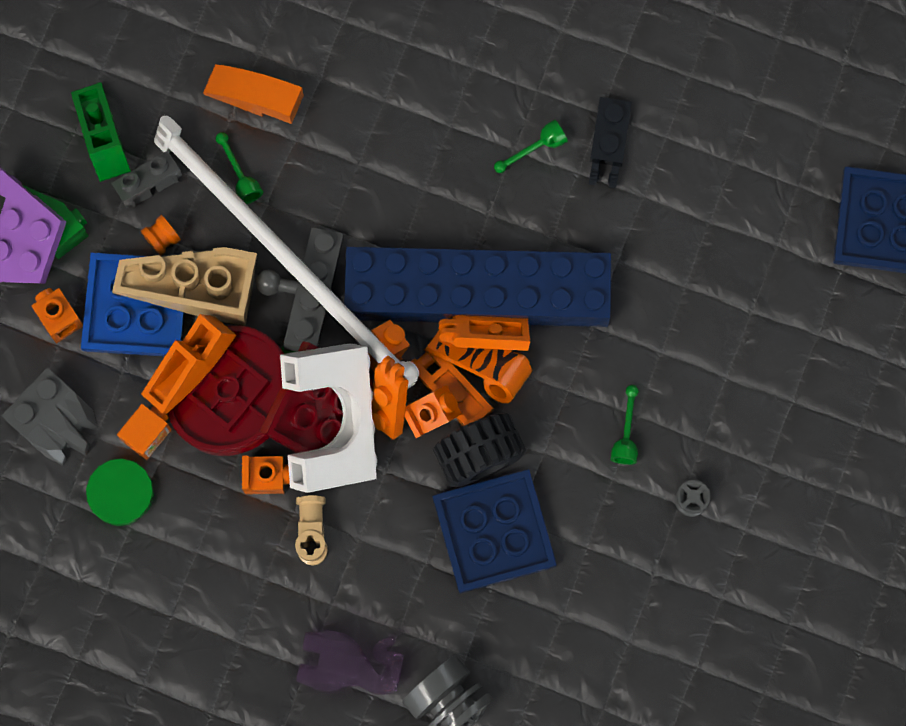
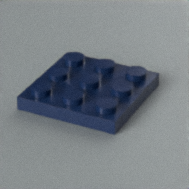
[833,167,906,273]
[432,469,557,594]

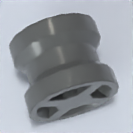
[675,480,711,517]

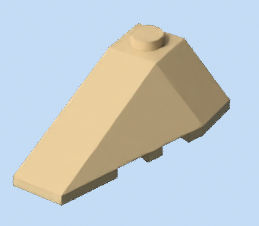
[112,247,257,326]

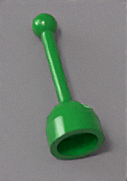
[494,119,568,173]
[215,132,264,204]
[610,385,639,465]

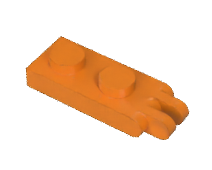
[439,315,530,351]
[371,356,408,440]

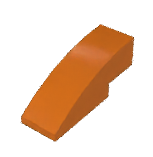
[203,64,304,124]
[141,314,236,414]

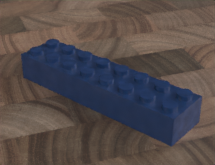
[344,247,611,327]

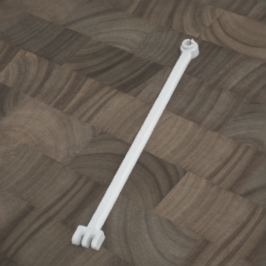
[154,115,419,388]

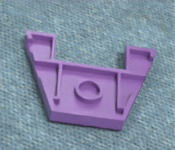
[0,165,66,284]

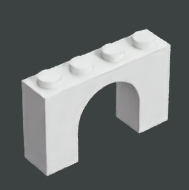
[280,343,377,493]

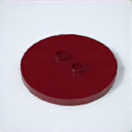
[167,326,285,456]

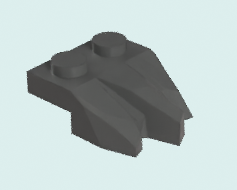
[1,367,98,466]

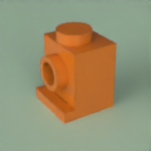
[31,288,83,344]
[368,320,410,373]
[405,385,462,438]
[242,456,290,494]

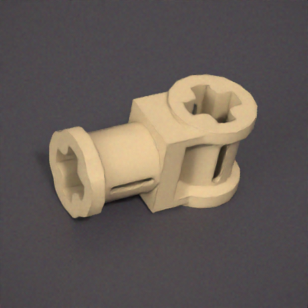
[295,495,328,566]

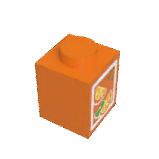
[117,404,172,460]

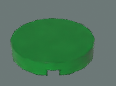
[86,459,154,526]

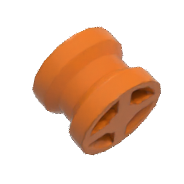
[140,215,181,256]

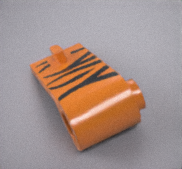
[426,330,532,403]

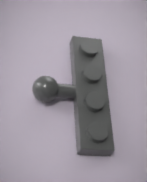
[256,228,344,352]

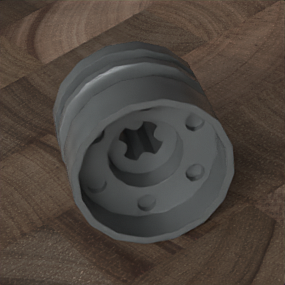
[402,655,494,726]

